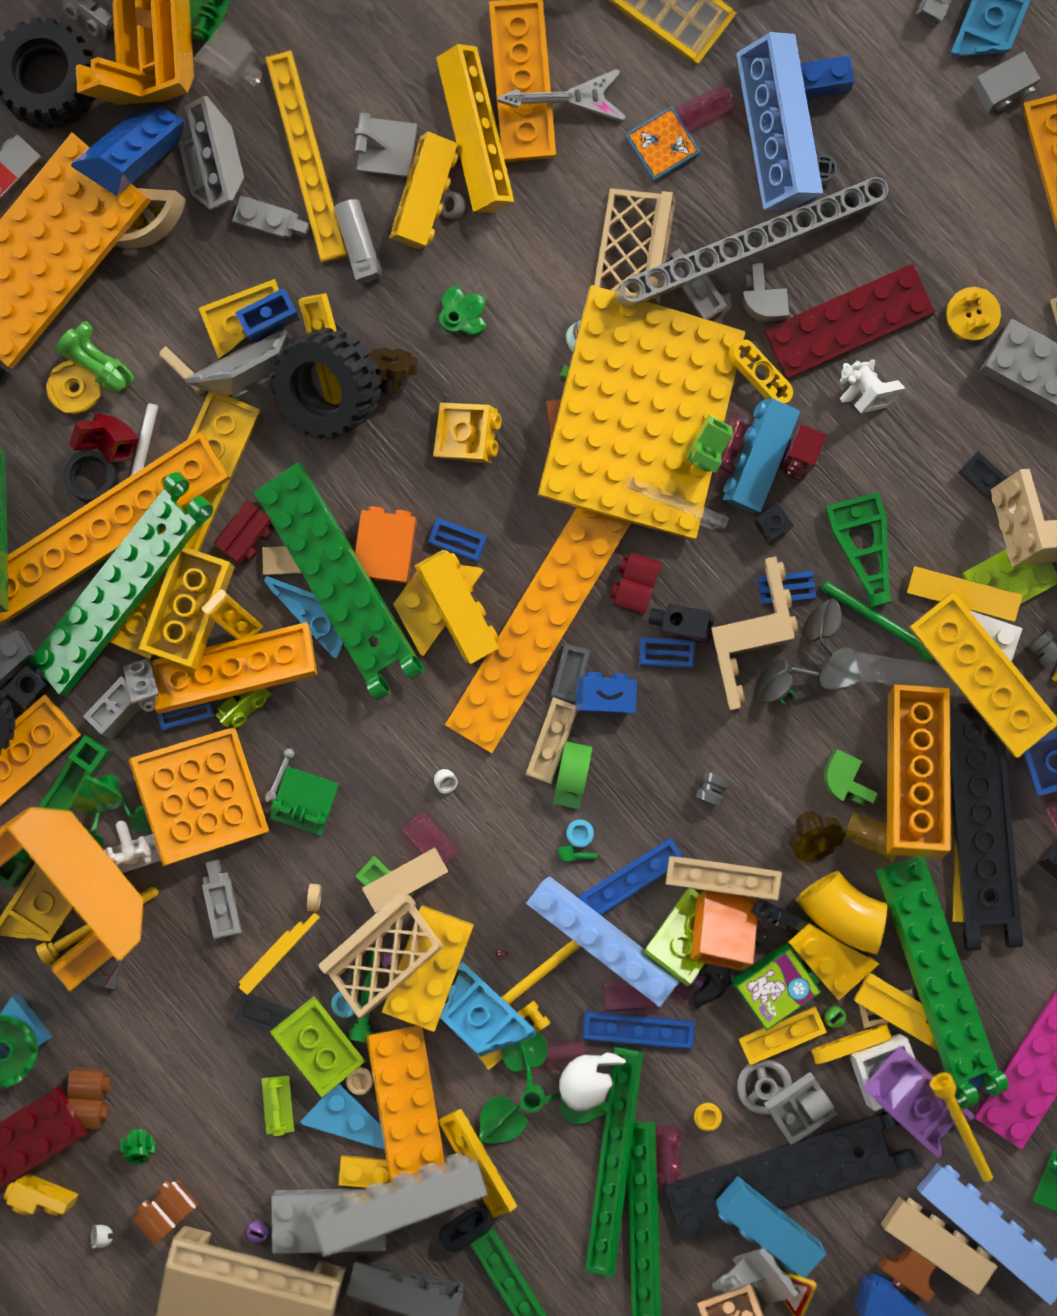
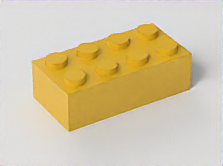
[139,547,235,670]
[382,905,474,1032]

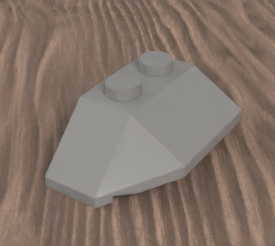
[178,96,244,210]
[184,328,287,398]

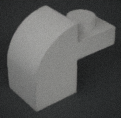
[741,263,789,323]

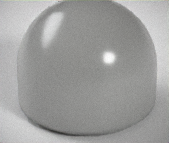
[440,191,467,219]

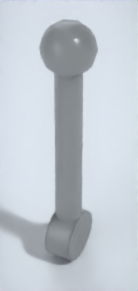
[265,749,295,803]

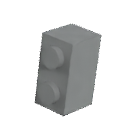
[972,51,1040,113]

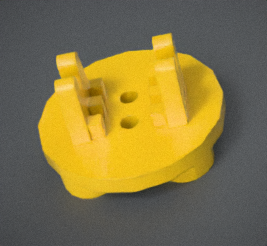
[946,287,1001,341]

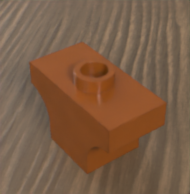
[878,1245,936,1303]

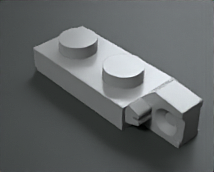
[232,195,310,239]
[670,249,727,320]
[202,860,242,939]

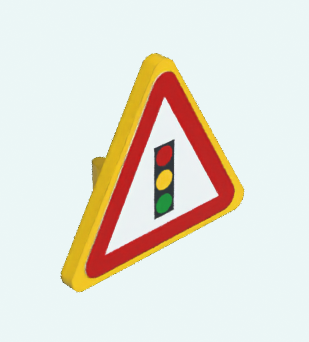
[781,1271,817,1316]

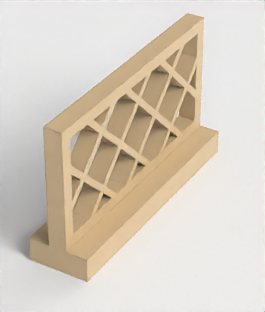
[594,189,676,305]
[318,893,444,1018]

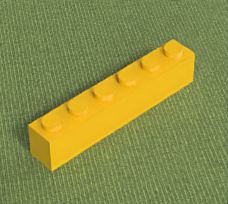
[436,44,514,213]

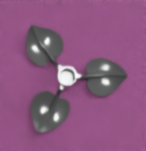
[756,598,864,704]

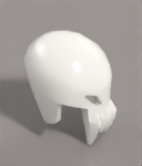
[560,1053,626,1111]

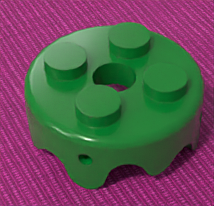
[0,1015,39,1088]

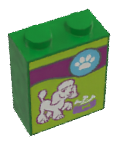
[731,942,821,1031]

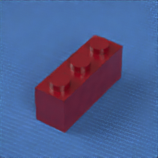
[779,424,827,480]

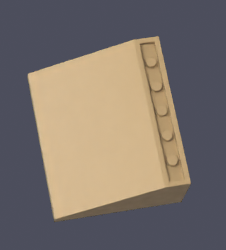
[157,1226,346,1316]

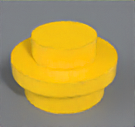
[694,1103,722,1131]

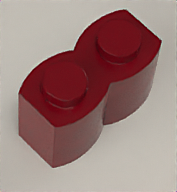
[610,552,662,616]

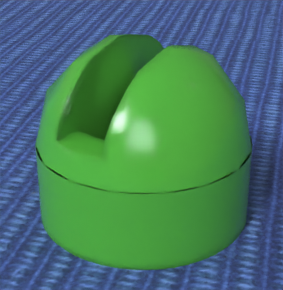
[823,1006,846,1029]

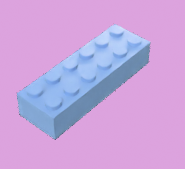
[736,32,823,211]

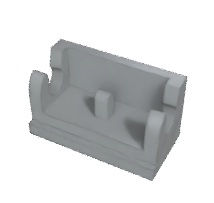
[83,676,141,740]

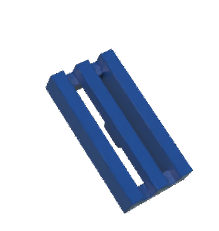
[427,518,488,563]
[758,571,816,605]
[639,637,696,668]
[156,701,216,731]

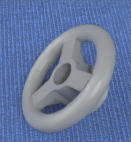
[737,1059,792,1115]

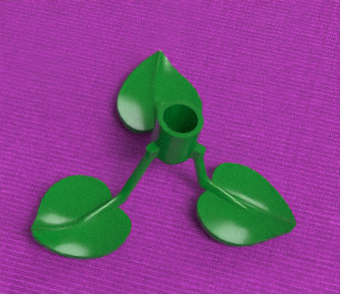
[73,775,152,848]
[479,1030,608,1143]

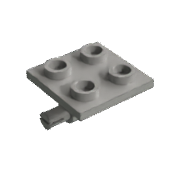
[354,113,417,177]
[712,1248,799,1304]

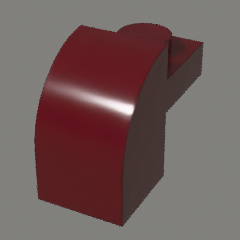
[69,414,139,462]

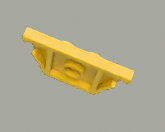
[393,565,484,657]
[0,862,74,941]

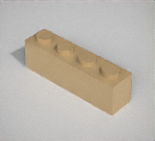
[881,1197,997,1295]

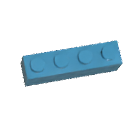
[723,398,801,513]
[716,1177,826,1278]

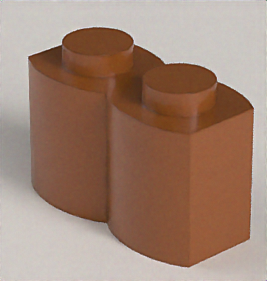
[67,1068,111,1129]
[133,1178,200,1245]

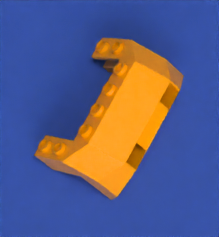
[76,0,194,105]
[0,807,143,991]

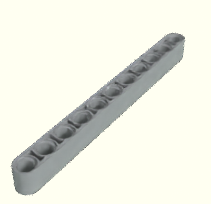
[615,177,889,308]

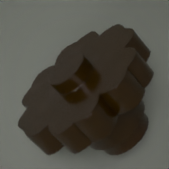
[369,348,418,394]
[789,811,846,862]

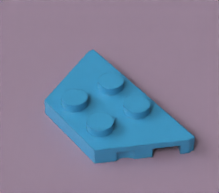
[949,0,1030,57]
[440,962,537,1057]

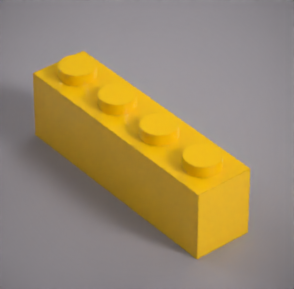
[389,132,458,250]
[415,550,499,664]

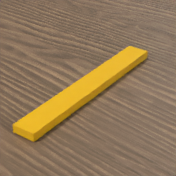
[266,51,348,263]

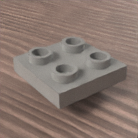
[764,1072,837,1145]

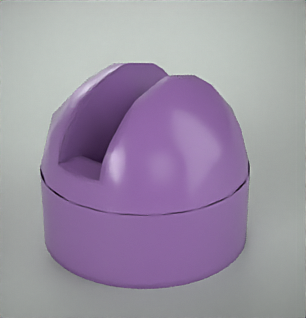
[381,948,403,969]
[246,1220,270,1244]

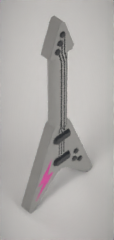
[497,69,625,122]

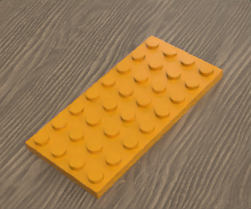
[0,133,151,369]

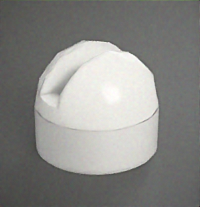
[434,769,458,794]
[91,1225,113,1248]

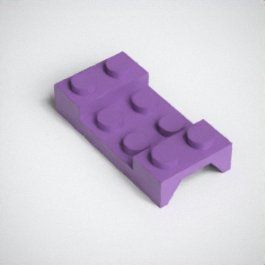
[862,1046,975,1158]

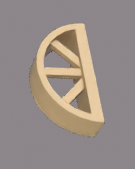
[115,188,186,249]
[666,856,782,900]

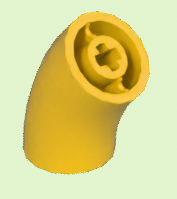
[795,871,887,955]

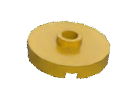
[46,360,102,415]

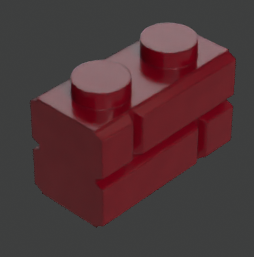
[213,500,275,565]

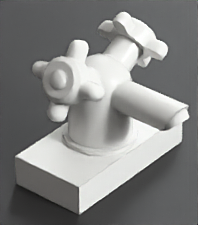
[840,359,905,413]
[104,821,161,873]

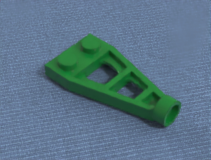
[825,492,892,608]

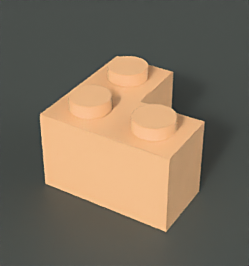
[697,1284,764,1316]

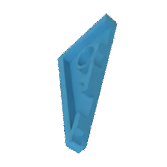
[264,576,344,659]
[300,1083,385,1150]

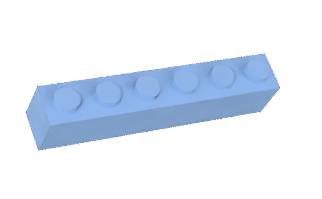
[526,876,679,1007]
[916,1163,1057,1305]

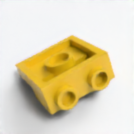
[433,403,502,463]
[4,1173,79,1216]

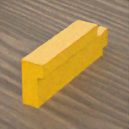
[239,913,320,995]
[853,973,938,1051]

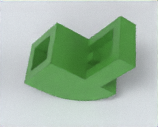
[686,414,733,473]
[553,741,592,809]
[824,749,878,806]

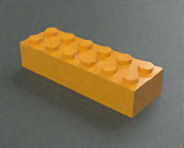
[887,684,950,858]

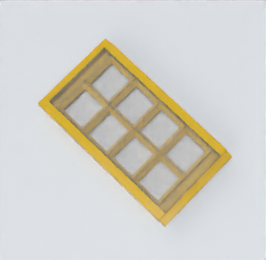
[608,0,736,65]

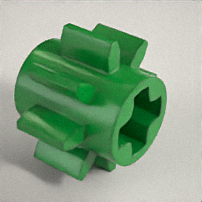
[120,1129,155,1165]

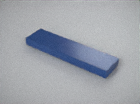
[578,837,684,915]
[582,1011,695,1049]

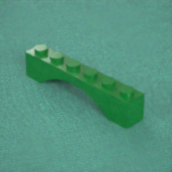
[0,735,113,888]

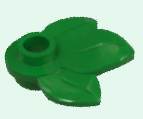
[439,286,487,335]

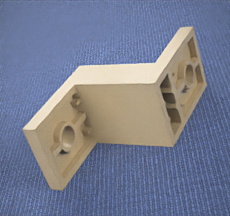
[991,469,1057,567]
[712,556,798,711]

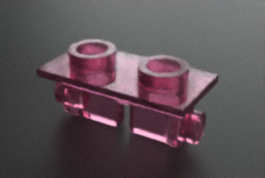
[675,84,735,131]
[655,1123,682,1185]

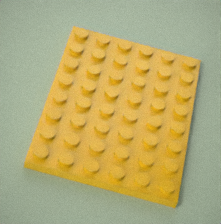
[537,285,745,540]

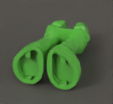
[55,321,134,393]

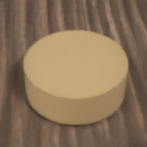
[307,884,322,912]
[346,1066,374,1095]

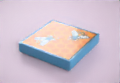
[626,107,700,182]

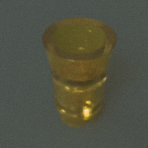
[844,812,897,865]

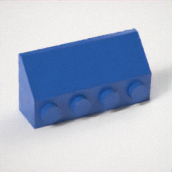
[71,106,184,196]

